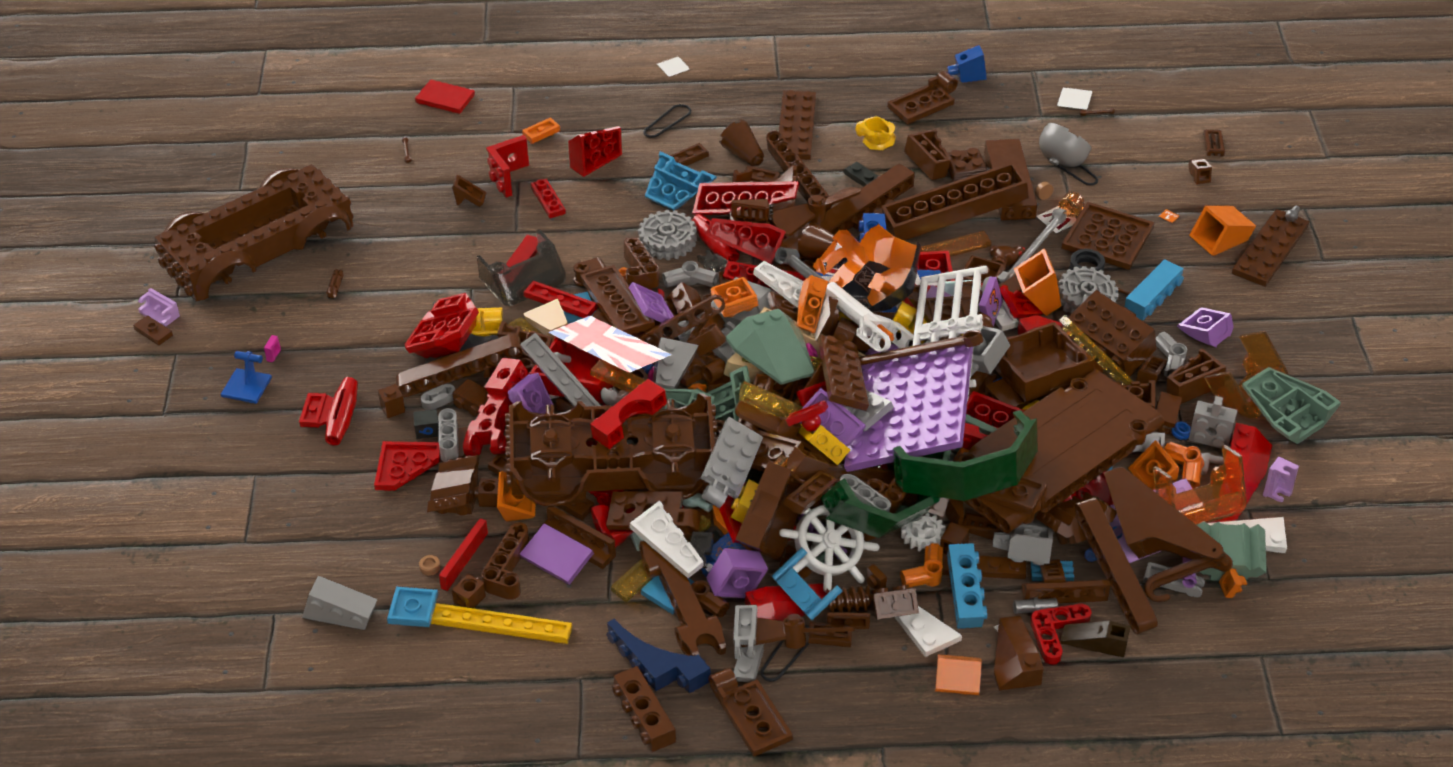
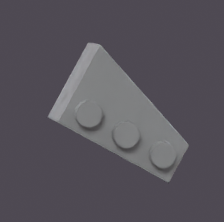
[653,337,699,389]

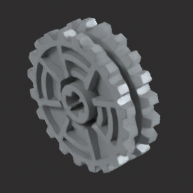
[638,210,697,260]
[1058,266,1119,314]

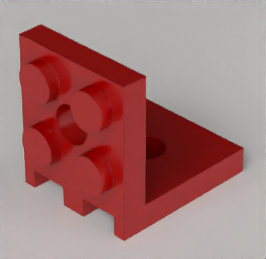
[486,135,529,198]

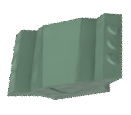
[1197,521,1266,581]

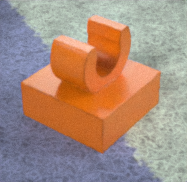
[1219,568,1248,598]

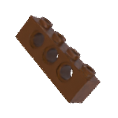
[612,666,676,752]

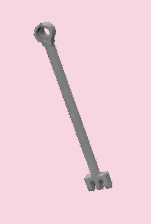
[998,208,1067,285]

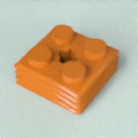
[710,277,759,318]

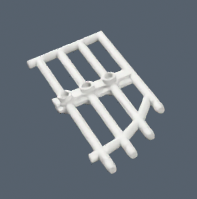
[912,266,988,401]

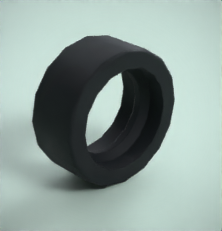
[1070,249,1105,273]

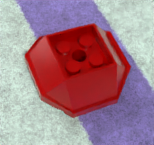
[404,292,479,359]

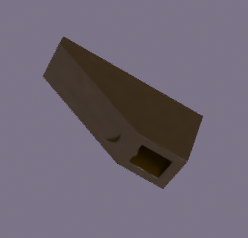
[1060,621,1131,658]

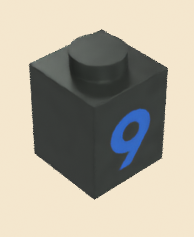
[413,409,439,439]

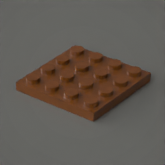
[1061,202,1155,270]

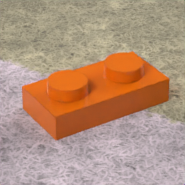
[522,118,560,144]

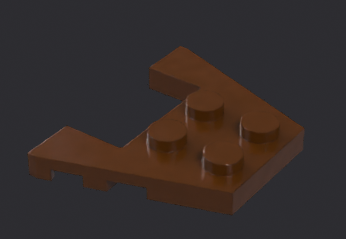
[908,281,973,323]

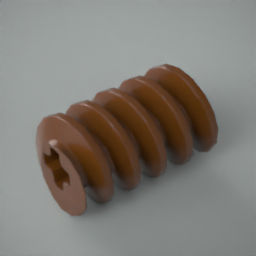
[826,585,871,613]

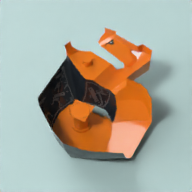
[813,224,921,312]

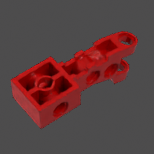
[463,358,529,456]

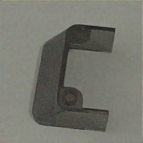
[477,229,566,306]

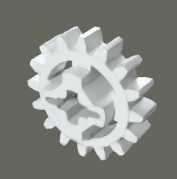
[901,512,946,552]

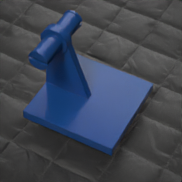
[221,351,272,404]

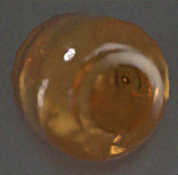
[1058,191,1085,218]

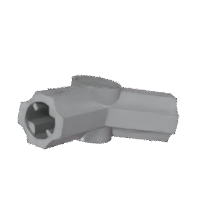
[662,261,719,288]
[1156,331,1187,377]

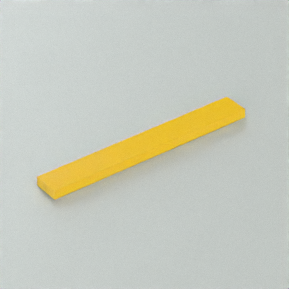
[431,603,572,644]

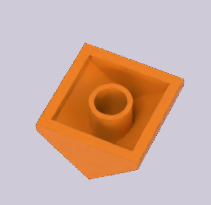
[1128,440,1180,490]
[497,471,536,522]
[935,654,982,695]

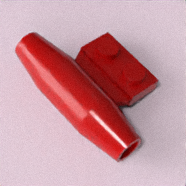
[692,214,739,263]
[299,377,358,446]

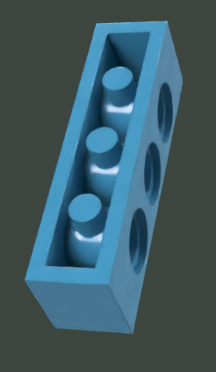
[947,543,987,629]

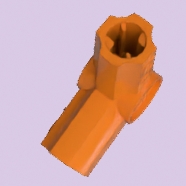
[1164,442,1204,489]
[900,543,943,588]

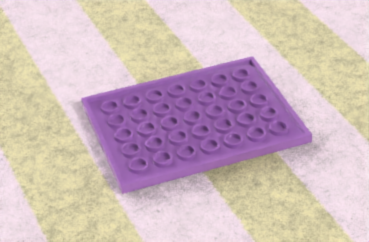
[844,345,973,472]

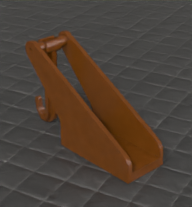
[1104,467,1233,603]

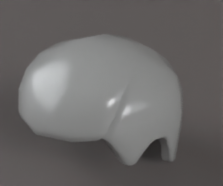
[601,387,629,406]

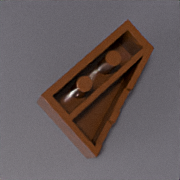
[1167,348,1226,404]

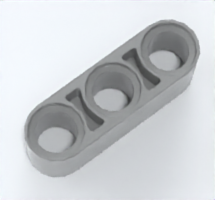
[439,408,459,462]
[840,474,891,512]

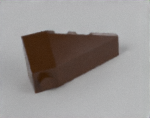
[994,615,1044,691]

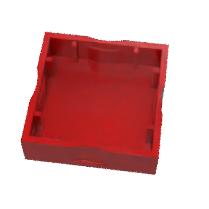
[529,337,624,403]

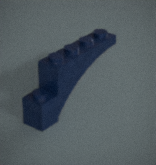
[606,619,711,694]

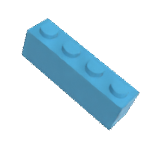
[1125,259,1184,321]

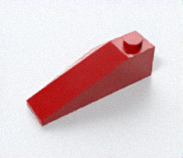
[745,583,826,621]

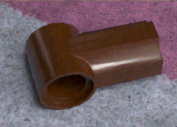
[691,580,730,618]

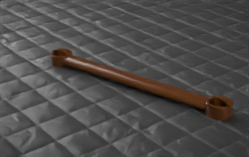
[859,330,984,365]

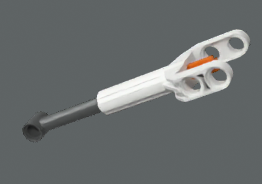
[775,247,921,352]

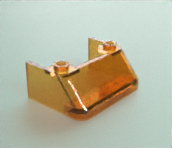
[1205,331,1288,419]
[1153,445,1247,525]

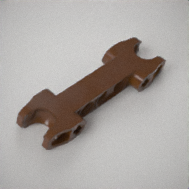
[639,540,726,656]

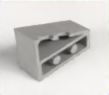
[302,576,377,630]

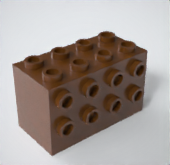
[1066,290,1157,380]

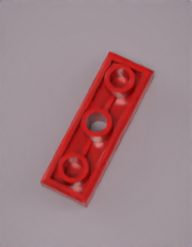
[530,179,566,218]

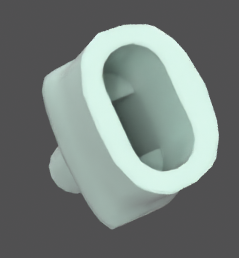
[683,493,712,512]

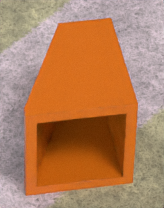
[1189,206,1256,256]
[1014,249,1062,316]

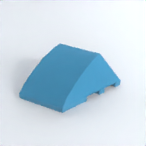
[645,151,717,211]

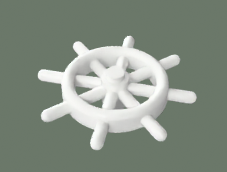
[779,488,880,592]

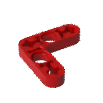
[1031,604,1092,665]

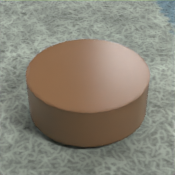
[1035,182,1054,200]
[419,555,440,576]

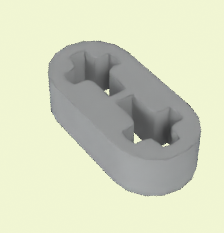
[421,384,455,410]

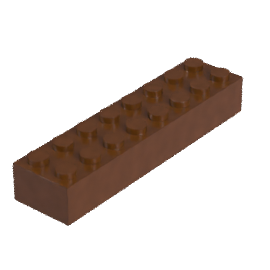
[881,162,1029,241]

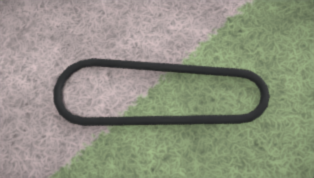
[643,104,691,138]
[1048,159,1098,186]
[761,625,810,682]

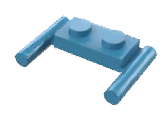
[772,547,842,620]

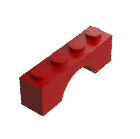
[590,379,667,449]

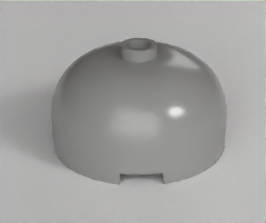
[1039,123,1092,167]

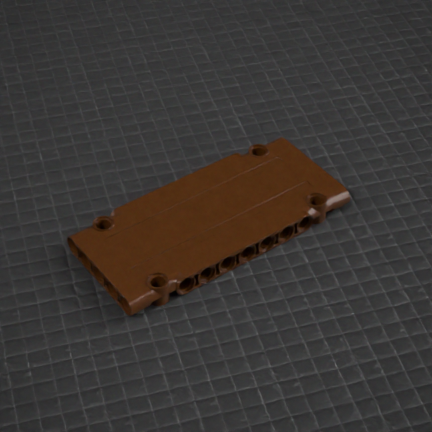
[957,370,1165,533]

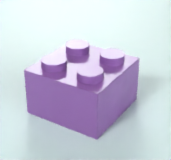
[706,548,768,598]

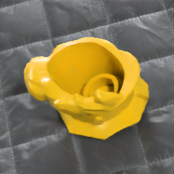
[855,117,896,150]

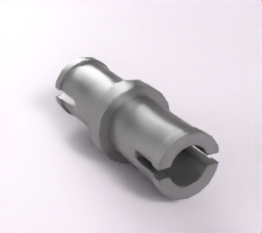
[1013,597,1058,614]

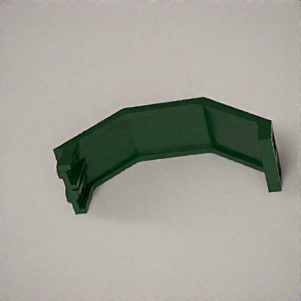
[893,410,1038,501]
[821,450,951,538]

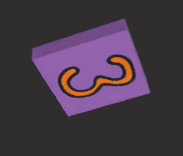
[979,277,1003,326]

